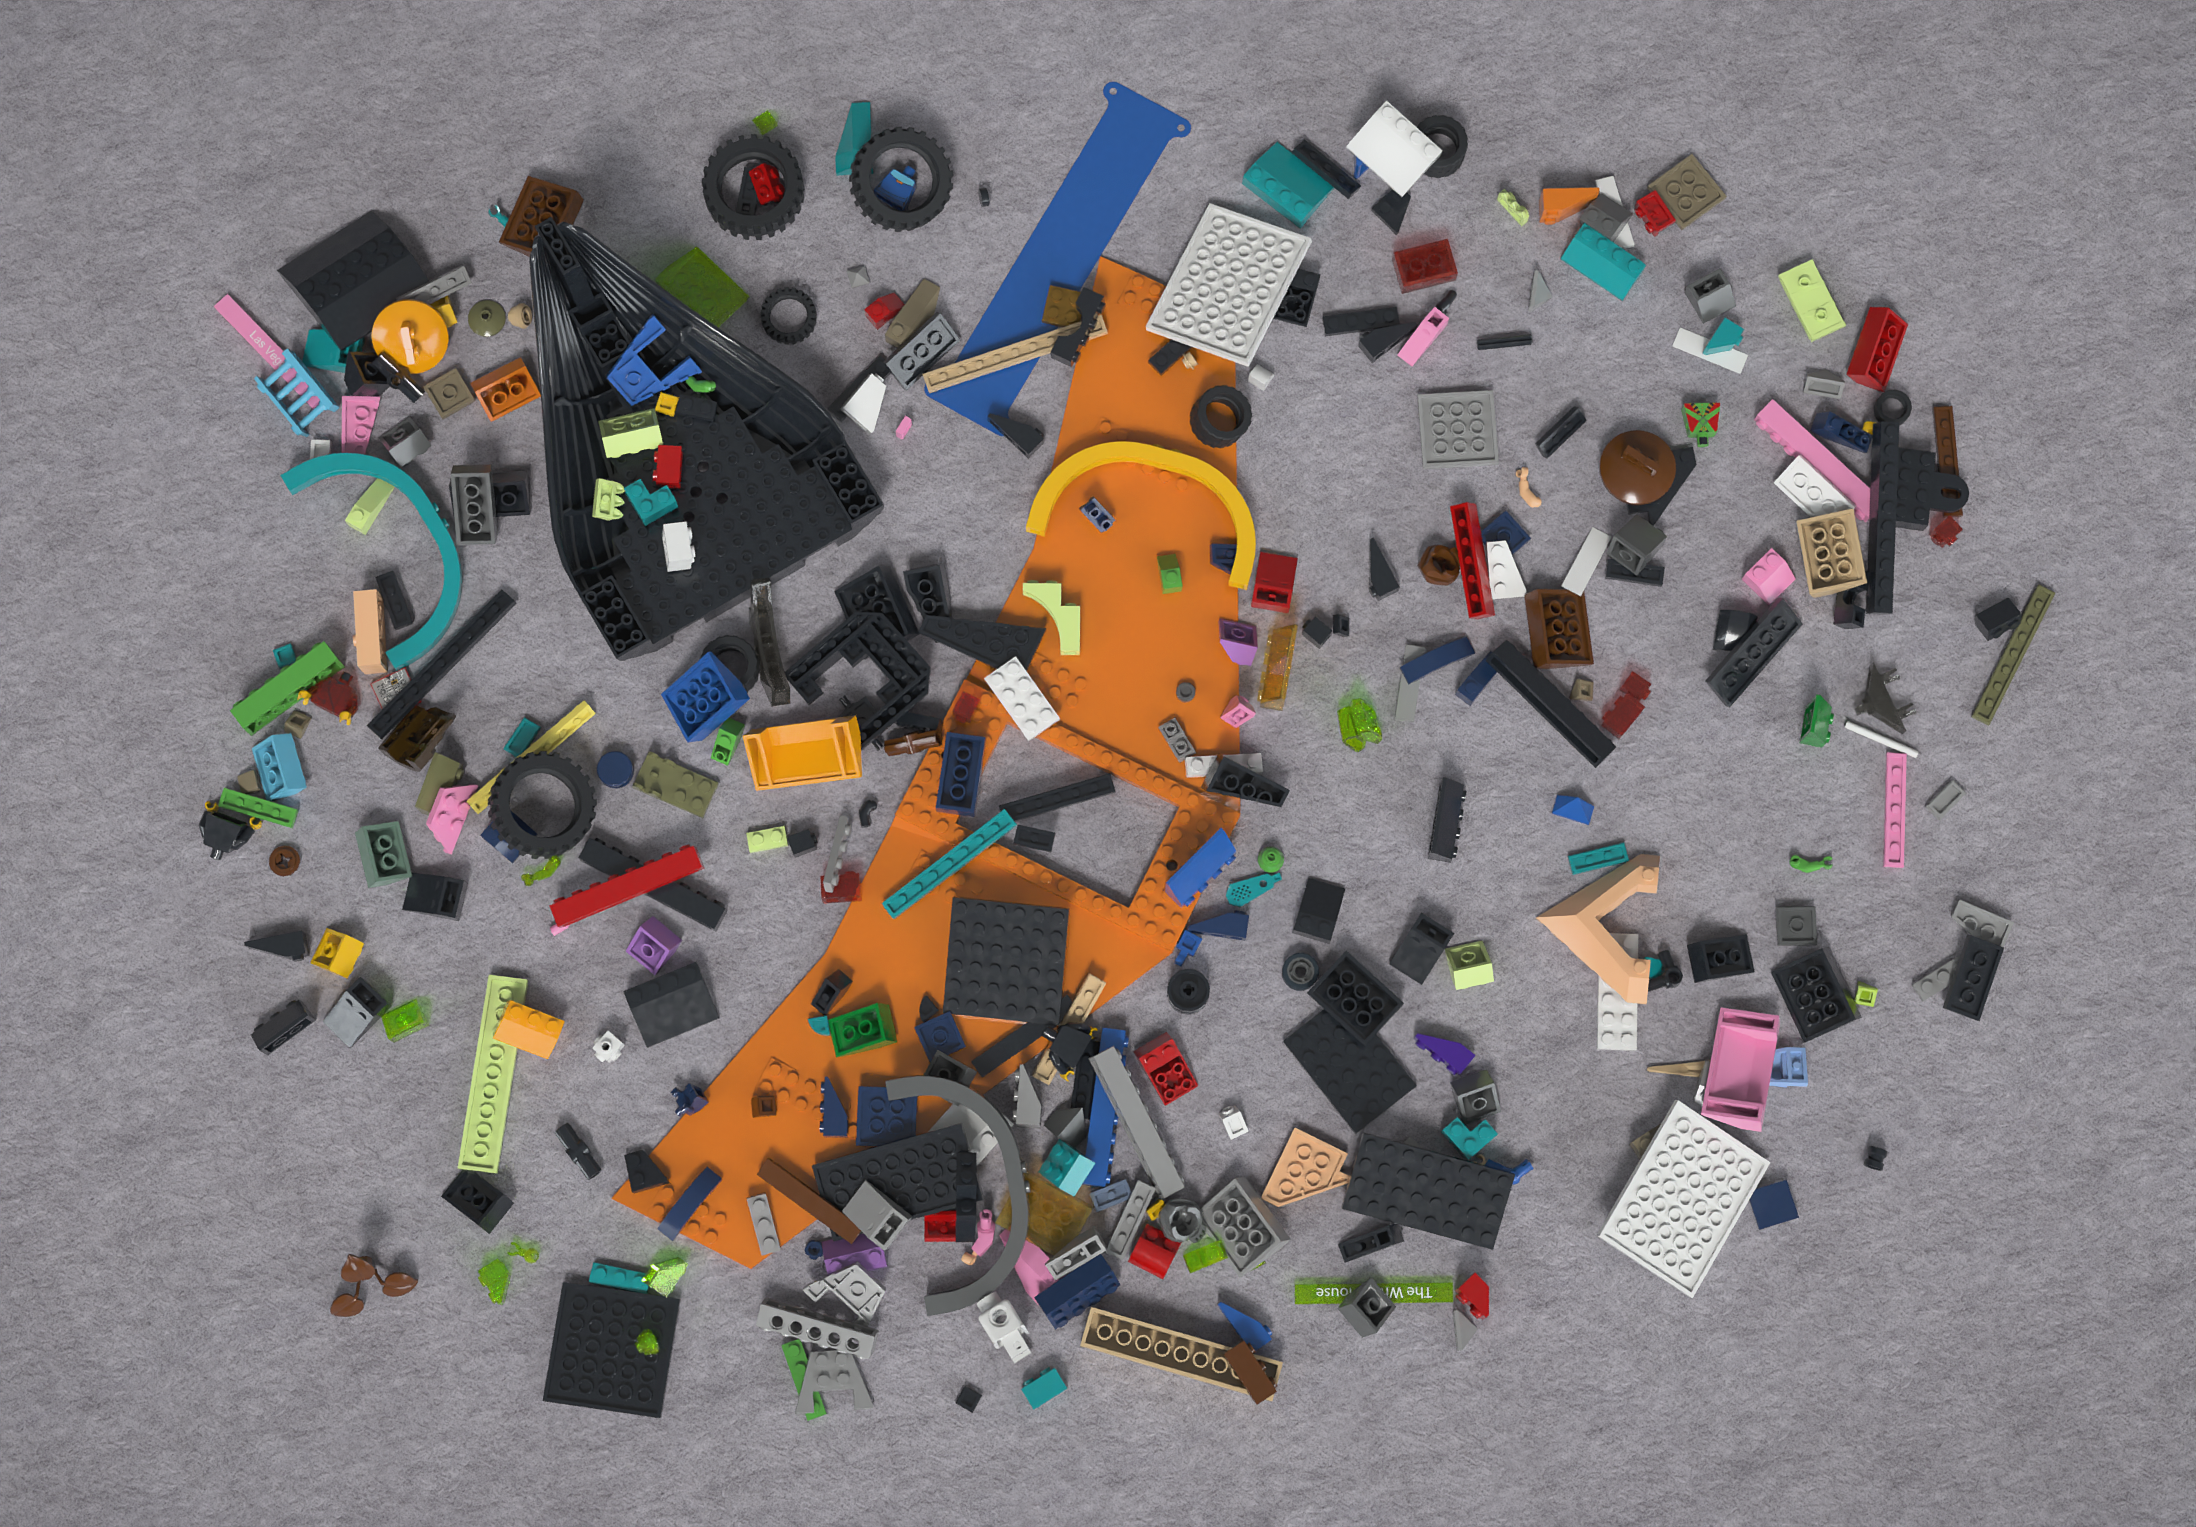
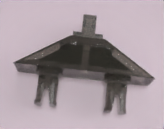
[1854,662,1916,735]

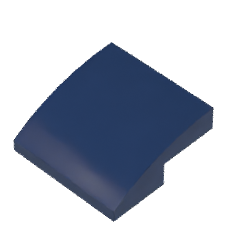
[1749,1180,1799,1230]

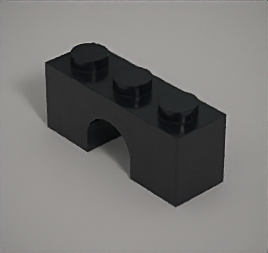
[1833,571,1870,629]

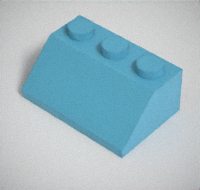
[252,733,307,802]

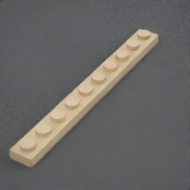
[923,315,1108,393]

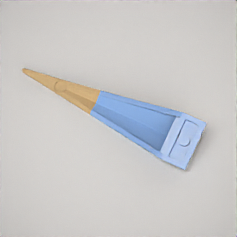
[1647,1047,1808,1088]

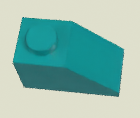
[1702,318,1744,355]

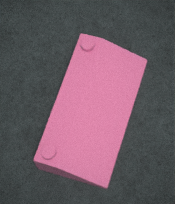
[1701,1007,1780,1132]

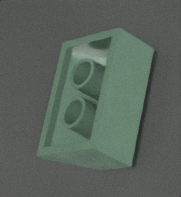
[355,821,412,888]

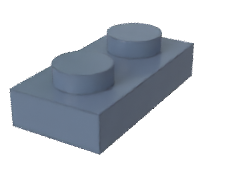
[1089,1179,1131,1212]

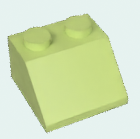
[1445,941,1494,990]

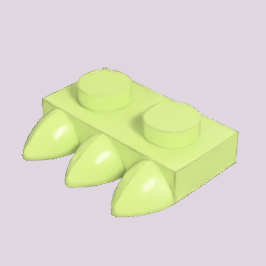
[1497,189,1529,226]
[592,478,624,520]

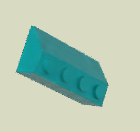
[1561,223,1646,301]

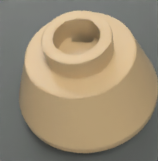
[508,303,532,329]

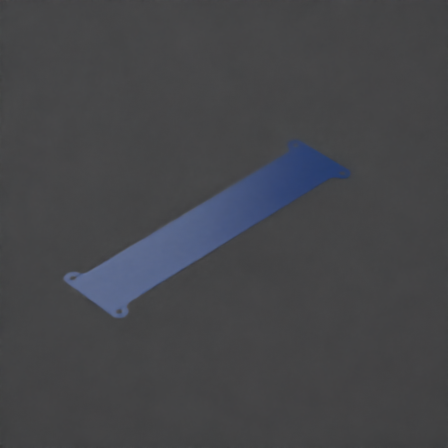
[924,82,1191,436]

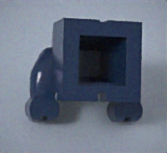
[670,1083,709,1116]

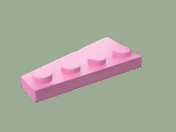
[341,396,381,455]

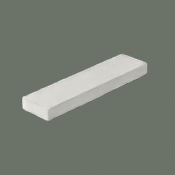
[1595,176,1635,249]

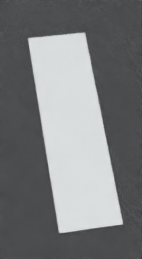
[1673,328,1748,374]
[1562,527,1612,596]

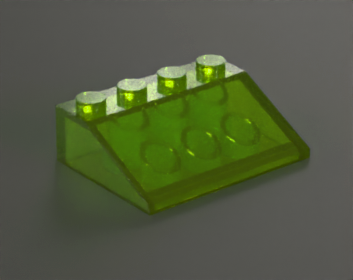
[655,246,750,328]

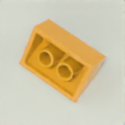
[493,1000,565,1059]

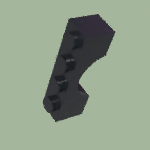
[1050,287,1106,367]

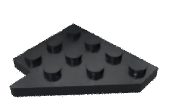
[1626,447,1697,526]

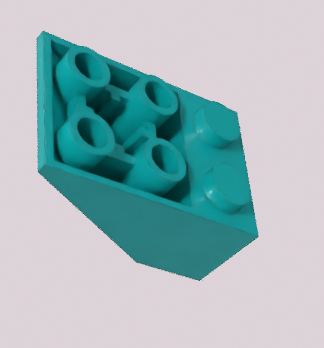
[302,329,365,373]

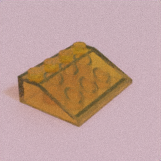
[1257,624,1298,711]
[995,1170,1094,1255]

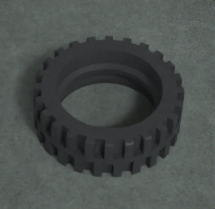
[849,126,954,232]
[702,134,805,240]
[488,751,597,859]

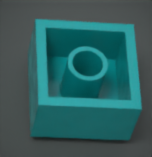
[1038,1139,1095,1196]

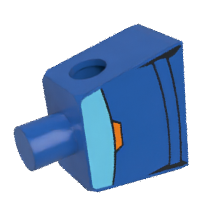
[874,166,916,211]

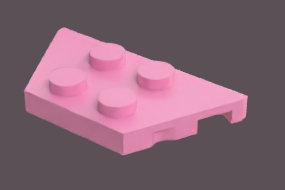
[426,784,478,855]

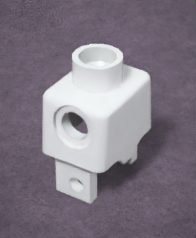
[977,1292,1031,1364]

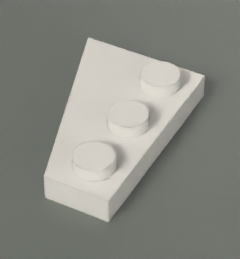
[1486,540,1527,599]

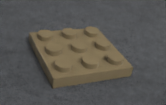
[1647,154,1727,231]

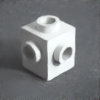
[593,1031,625,1063]

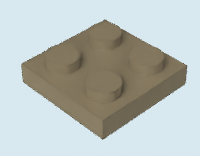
[423,368,475,420]

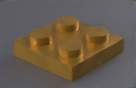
[1041,285,1081,327]

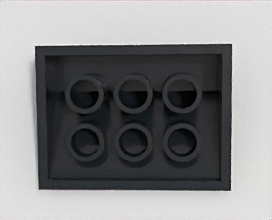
[834,565,919,660]
[1771,947,1862,1043]
[1307,950,1404,1046]
[623,962,719,1048]

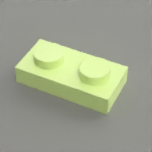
[746,826,788,853]

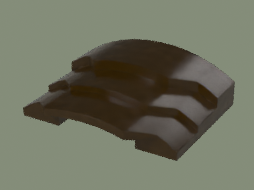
[378,705,456,772]

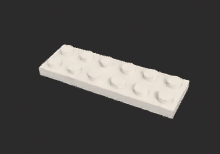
[1597,933,1638,1051]

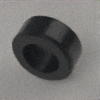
[978,188,990,207]

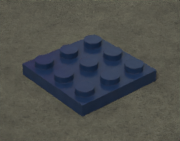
[856,1086,917,1146]

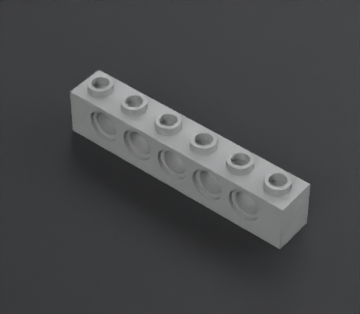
[756,1298,879,1359]

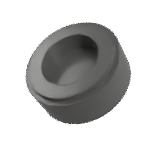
[1176,682,1195,703]

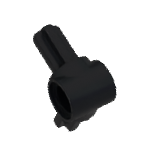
[1648,950,1683,992]

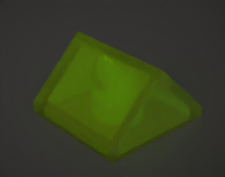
[381,999,429,1043]

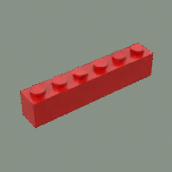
[1450,502,1495,620]

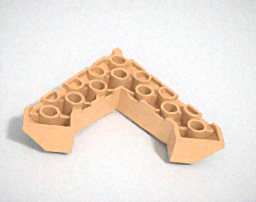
[1536,854,1660,1004]

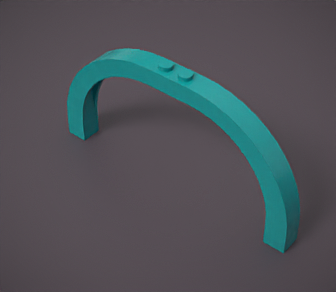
[280,453,462,671]

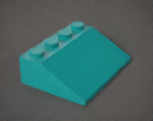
[1242,142,1334,229]

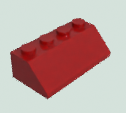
[1846,307,1908,392]

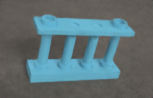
[254,349,340,437]

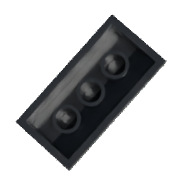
[449,471,530,520]
[1428,777,1467,863]

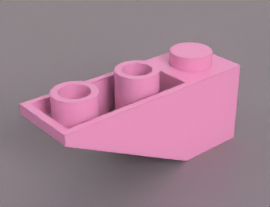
[1397,307,1449,366]

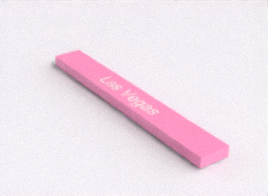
[214,294,320,409]

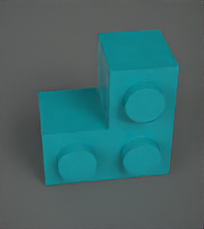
[624,479,678,526]
[1441,1117,1498,1161]

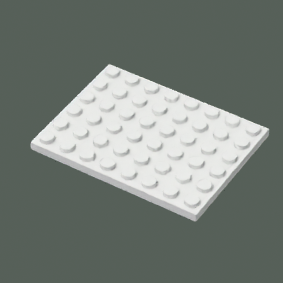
[1146,203,1312,367]
[1596,1100,1770,1298]

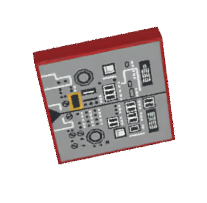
[370,667,422,709]

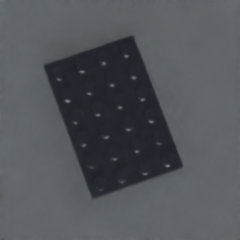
[1283,1010,1417,1134]

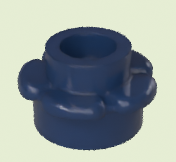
[805,1240,823,1260]

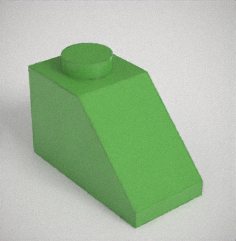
[1157,554,1182,594]

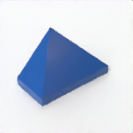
[1552,795,1594,825]

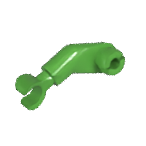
[686,376,716,392]
[1789,855,1833,873]

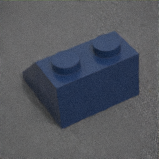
[480,810,538,864]

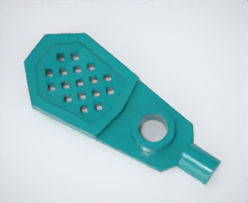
[1226,873,1282,908]

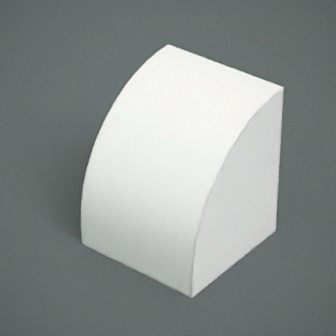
[1248,364,1274,391]

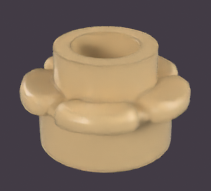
[1182,352,1198,369]

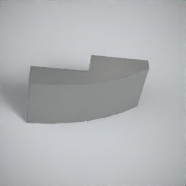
[1158,718,1196,763]

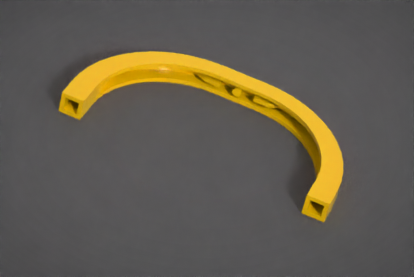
[1026,441,1256,590]

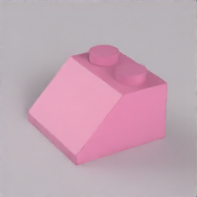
[1742,548,1796,605]

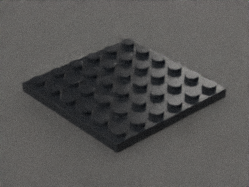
[943,896,1070,1025]
[543,1282,681,1418]

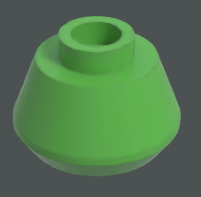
[1258,846,1284,873]

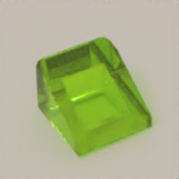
[752,110,778,135]

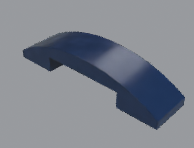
[1400,637,1475,685]
[657,1167,722,1241]

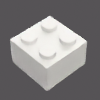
[662,522,695,572]

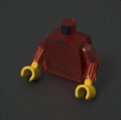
[297,671,359,725]

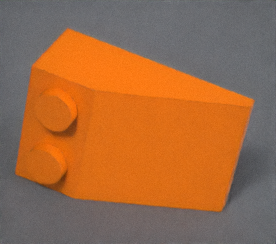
[1539,187,1600,225]

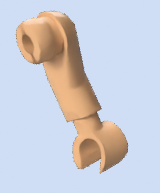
[1516,467,1542,508]

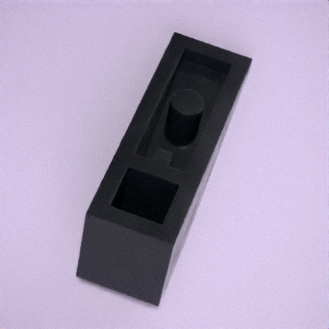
[1358,322,1418,363]
[987,413,1044,459]
[1368,537,1400,601]
[244,930,309,962]
[1338,1223,1405,1263]

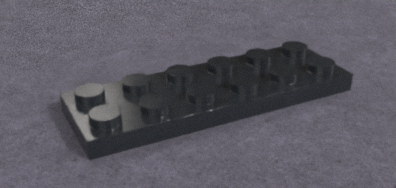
[1705,597,1803,708]

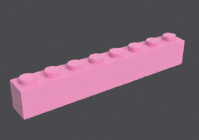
[1754,399,1870,523]

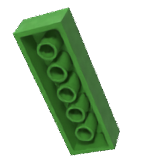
[230,641,345,736]

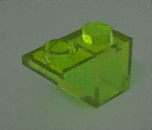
[642,1257,689,1297]
[478,1258,511,1305]

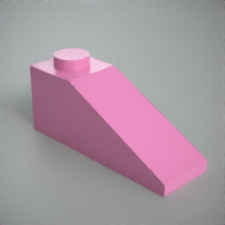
[1220,695,1256,728]

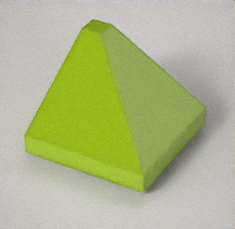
[1854,981,1878,1007]

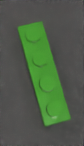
[218,788,299,829]
[781,1339,827,1421]

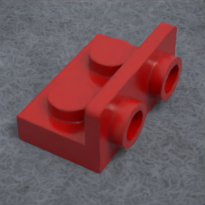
[1634,190,1676,237]

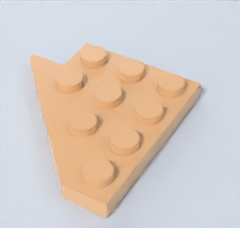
[1261,1128,1350,1207]

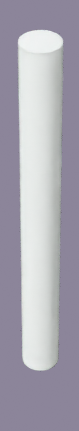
[1844,720,1919,758]

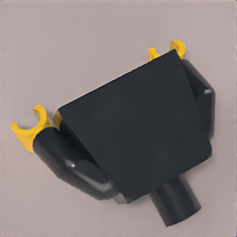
[199,801,262,860]
[1042,1022,1098,1081]

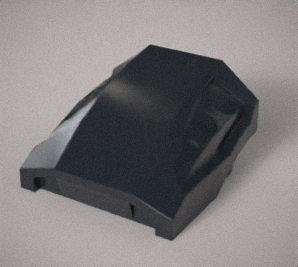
[1712,610,1758,652]

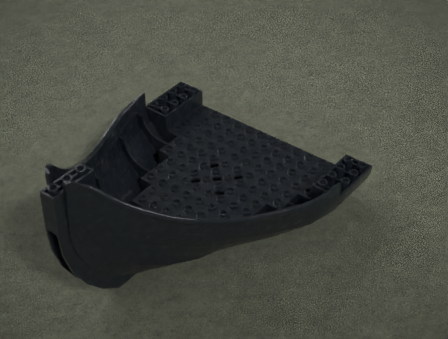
[529,217,884,661]

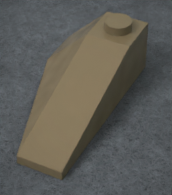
[885,279,940,348]

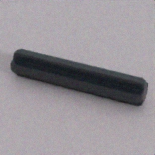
[1477,334,1533,350]

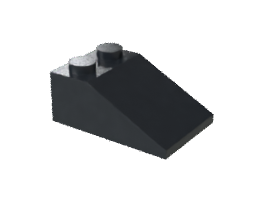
[1292,878,1345,944]
[1687,934,1755,983]
[441,1169,514,1234]

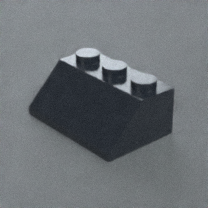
[251,999,316,1055]

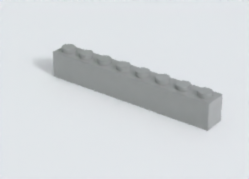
[1089,1046,1185,1199]

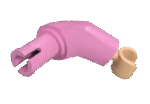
[961,1209,995,1265]

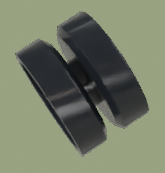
[1167,969,1210,1015]

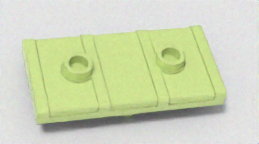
[1778,259,1846,342]

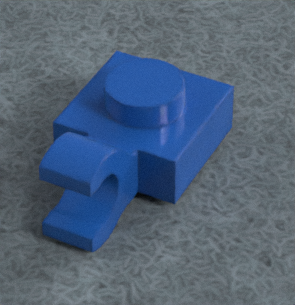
[1175,930,1202,967]

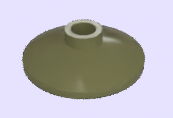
[468,300,506,337]

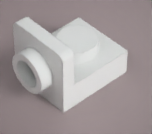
[1218,1106,1248,1140]

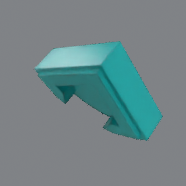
[808,1015,831,1036]

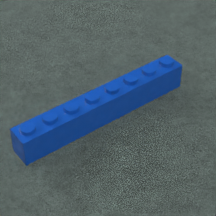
[1082,1028,1129,1188]

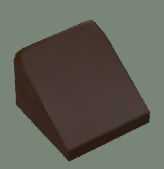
[751,1096,776,1118]

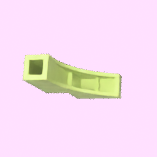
[1023,580,1080,655]

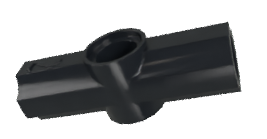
[372,352,425,403]
[554,1123,602,1180]

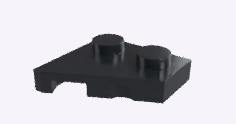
[1371,189,1411,235]
[624,1150,670,1194]

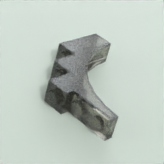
[749,578,790,707]

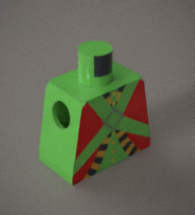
[1681,403,1720,447]

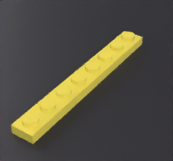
[467,700,595,814]

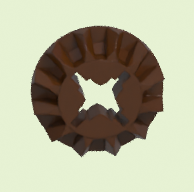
[269,846,301,877]

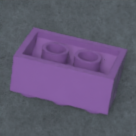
[822,1233,888,1275]

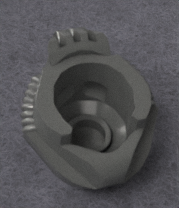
[1158,1198,1206,1243]

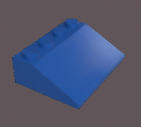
[661,652,750,743]
[1165,828,1236,908]

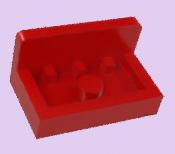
[749,163,785,205]
[924,1210,956,1242]

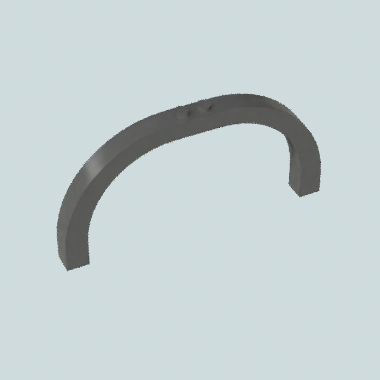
[885,1075,1031,1316]

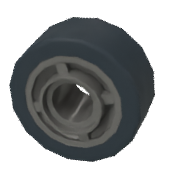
[1282,953,1319,991]

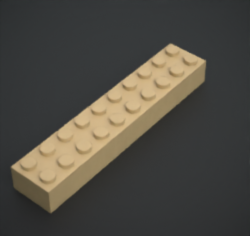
[1080,1307,1283,1402]

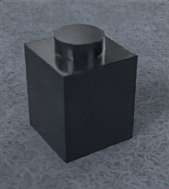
[1302,616,1333,649]
[787,829,818,858]

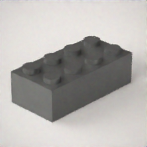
[451,464,498,545]

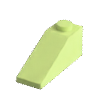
[345,478,395,535]

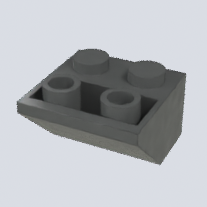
[1684,268,1736,324]

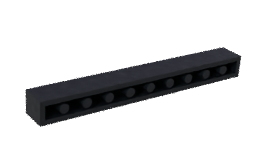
[1866,421,1900,615]

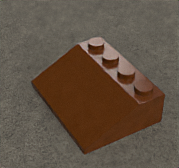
[499,176,584,257]
[1524,589,1594,669]

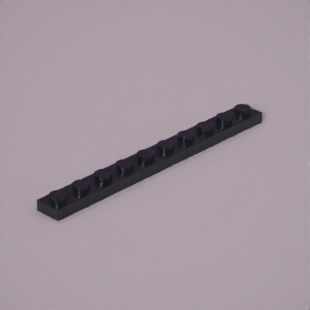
[366,589,517,740]

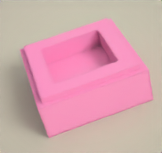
[895,416,912,439]

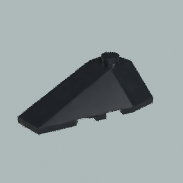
[903,562,952,643]

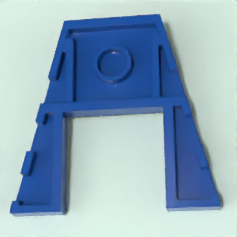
[606,314,702,406]

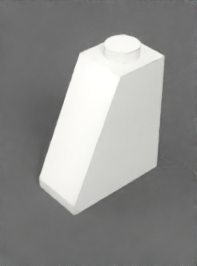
[840,374,886,434]

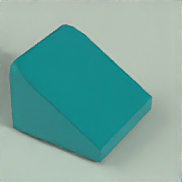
[1643,957,1662,979]

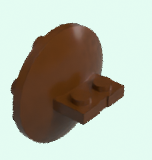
[1599,430,1676,505]

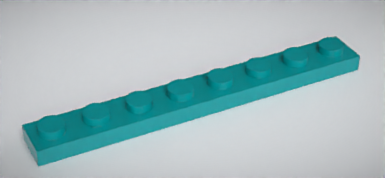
[881,809,1017,919]

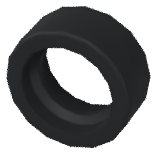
[1873,389,1912,425]

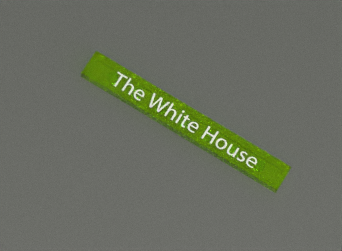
[1294,1282,1453,1305]

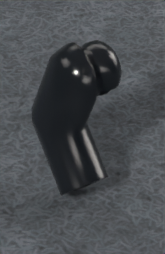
[1435,290,1457,314]
[859,800,877,828]

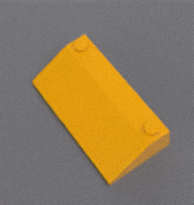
[743,715,862,791]

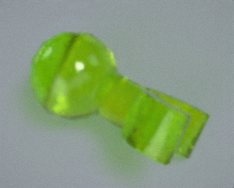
[507,1242,539,1263]

